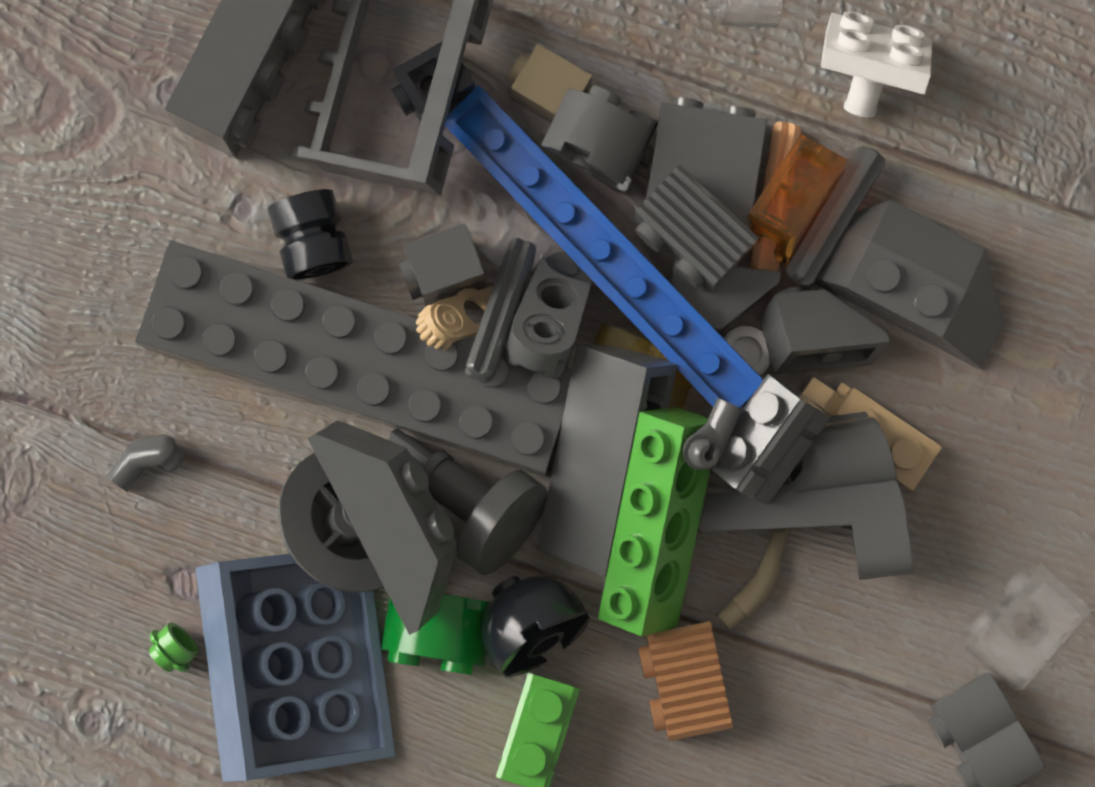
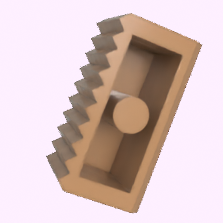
[638,621,733,741]

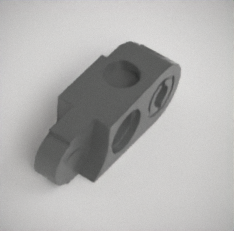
[504,252,592,379]

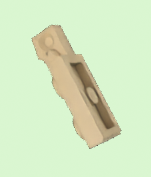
[801,377,942,492]

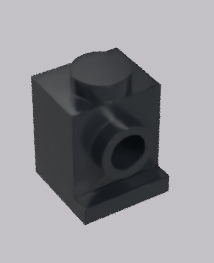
[391,41,475,121]

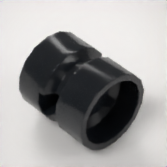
[267,189,353,281]

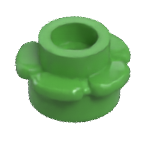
[149,622,199,672]

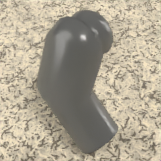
[106,434,185,492]

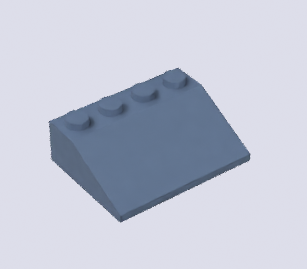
[195,554,396,782]

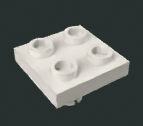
[821,11,932,118]

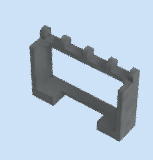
[292,0,493,196]

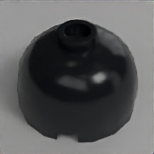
[480,576,590,678]

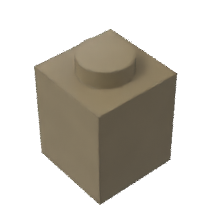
[507,44,592,123]

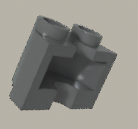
[541,85,658,193]

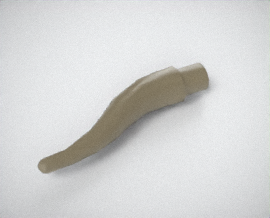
[716,529,791,631]

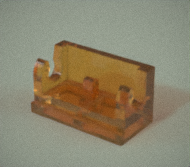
[748,134,847,265]

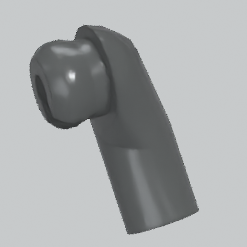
[683,398,742,470]

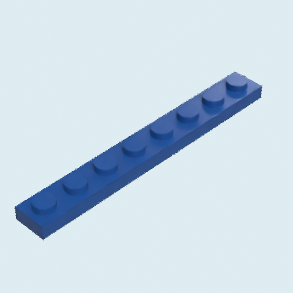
[445,85,764,409]

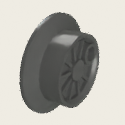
[278,453,384,593]

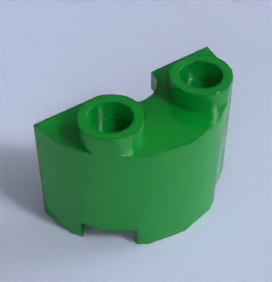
[381,594,490,675]

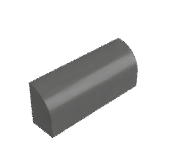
[537,344,678,577]

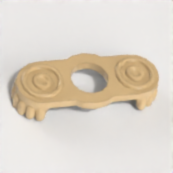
[415,286,521,351]

